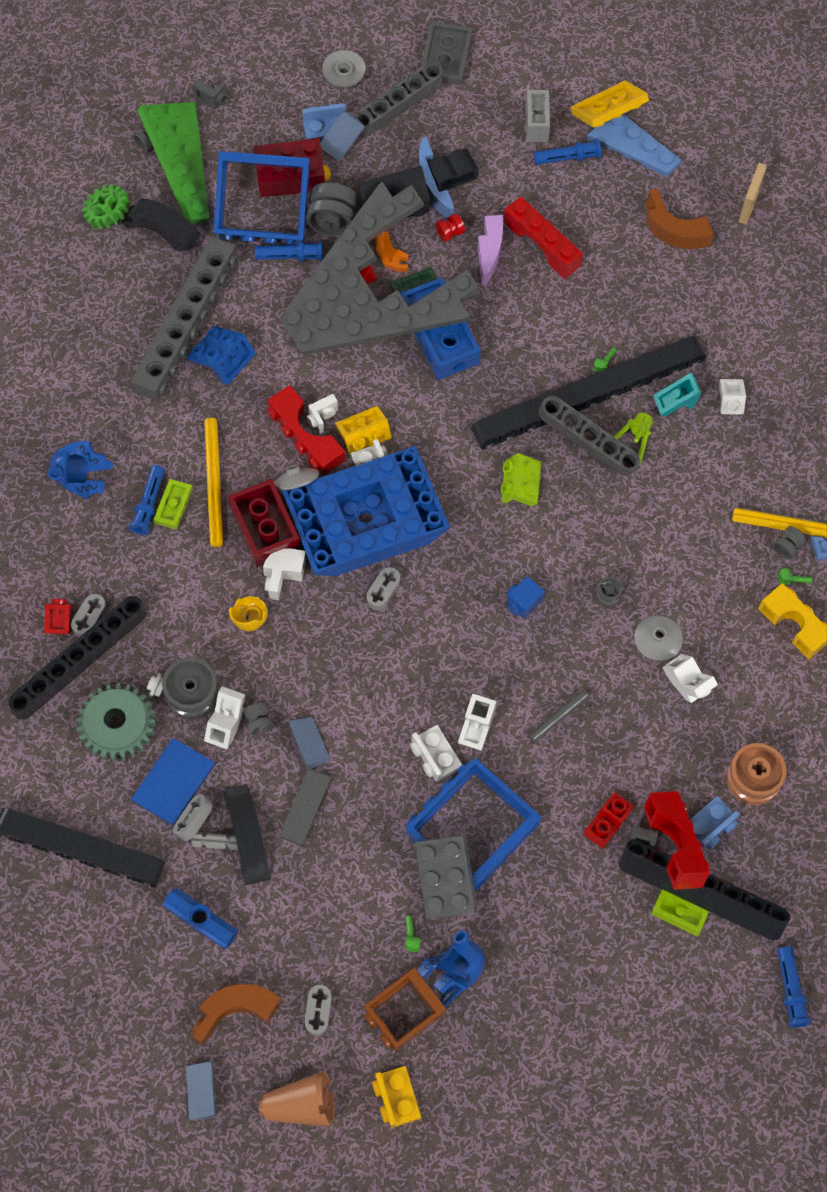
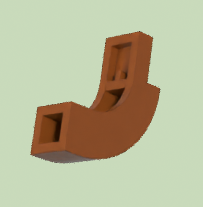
[645,188,714,249]
[192,984,282,1046]

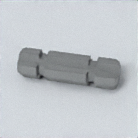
[191,832,238,850]

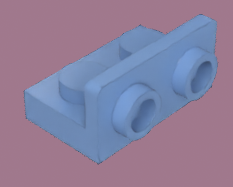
[302,103,346,141]
[690,796,740,851]

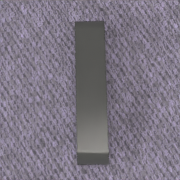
[354,61,443,137]
[538,396,640,476]

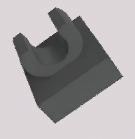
[629,824,658,848]

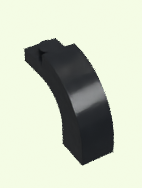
[121,198,201,251]

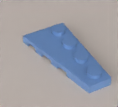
[587,114,682,177]

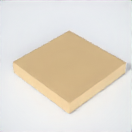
[739,163,767,224]

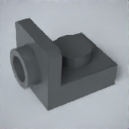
[192,79,228,110]

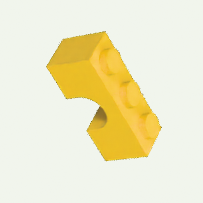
[758,583,827,660]

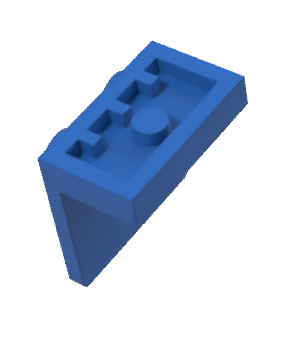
[187,326,256,385]

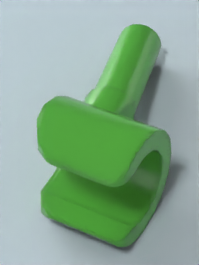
[593,347,617,373]
[777,568,812,585]
[406,916,421,952]

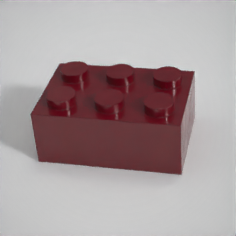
[254,138,326,197]
[228,479,301,568]

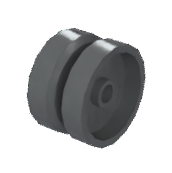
[305,182,358,237]
[162,657,219,720]

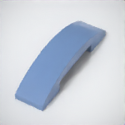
[419,137,454,219]

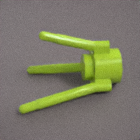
[614,412,653,465]

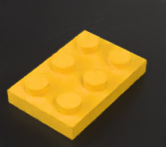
[570,80,649,128]

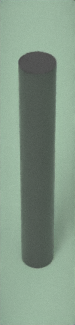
[528,690,589,743]

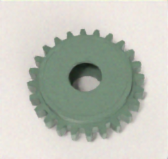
[76,683,156,762]

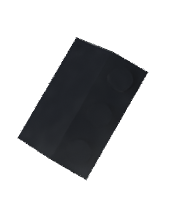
[357,166,430,222]

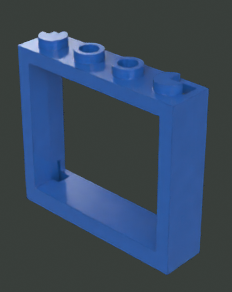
[213,151,311,245]
[406,758,542,892]

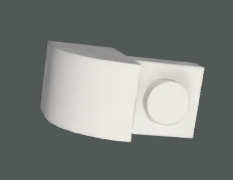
[263,549,306,600]
[662,654,718,703]
[204,687,245,749]
[458,694,497,751]

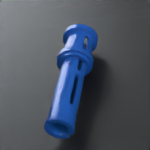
[533,138,601,166]
[255,241,323,262]
[128,465,166,535]
[777,946,812,1028]

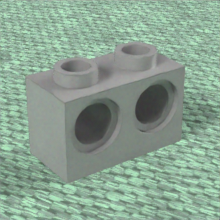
[525,90,550,142]

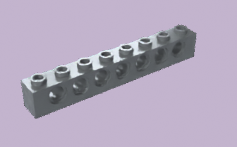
[130,236,238,402]

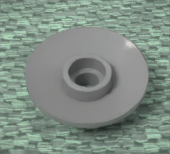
[322,50,365,87]
[274,465,319,490]
[634,615,683,661]

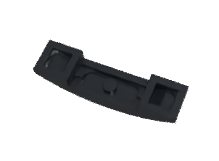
[222,785,270,886]

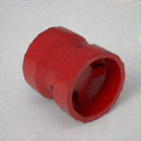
[435,213,465,243]

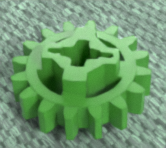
[82,184,131,230]

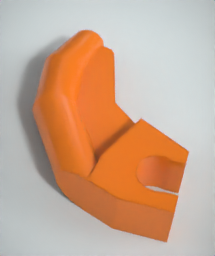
[374,231,408,272]

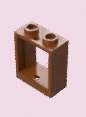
[364,968,446,1052]

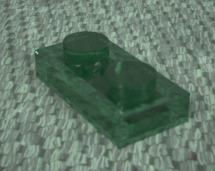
[390,267,437,294]

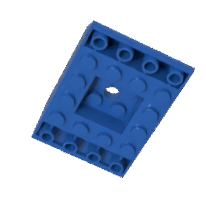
[282,446,450,576]

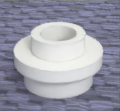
[146,673,163,697]

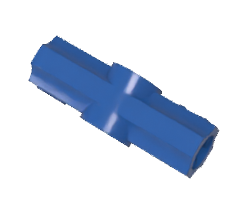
[162,887,238,950]

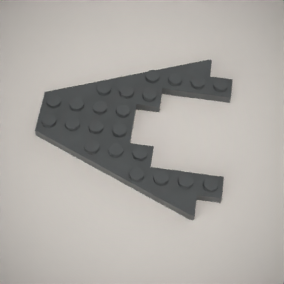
[280,182,481,355]

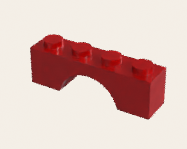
[503,196,583,279]
[267,385,346,476]
[643,791,710,890]

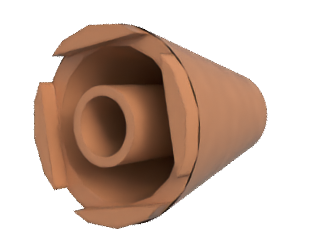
[259,1072,335,1127]

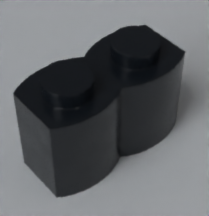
[428,149,478,192]

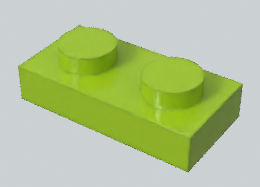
[154,479,193,530]
[651,889,709,937]

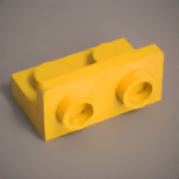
[335,406,392,455]
[372,1066,421,1128]

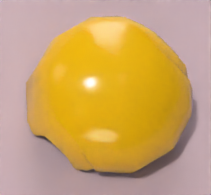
[229,596,268,632]

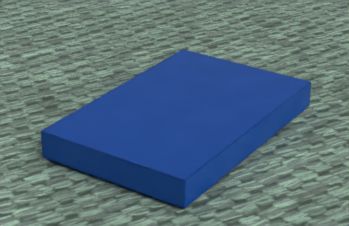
[131,738,215,826]

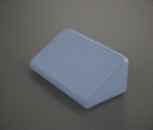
[320,111,366,161]
[289,717,331,770]
[186,1062,216,1120]

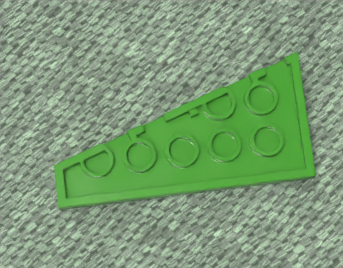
[137,102,210,224]

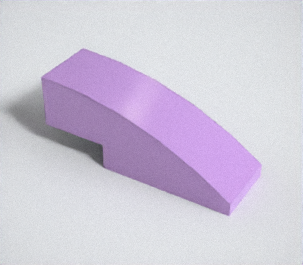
[477,215,503,285]

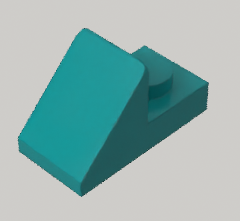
[653,372,701,417]

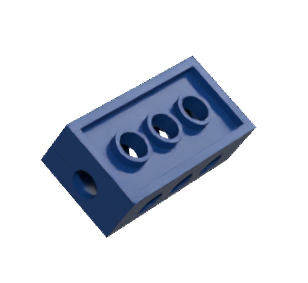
[401,277,481,380]

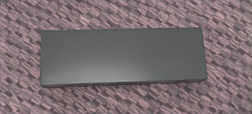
[279,769,332,847]

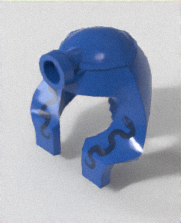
[48,441,113,499]
[417,930,486,1007]

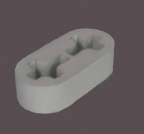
[367,567,400,610]
[71,594,106,637]
[173,794,213,841]
[305,985,332,1036]

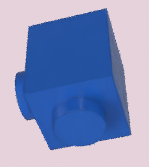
[507,576,545,619]

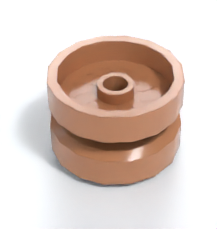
[727,743,786,805]

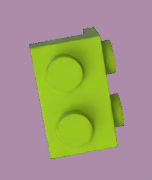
[501,453,541,506]

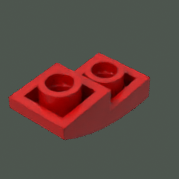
[583,792,635,849]

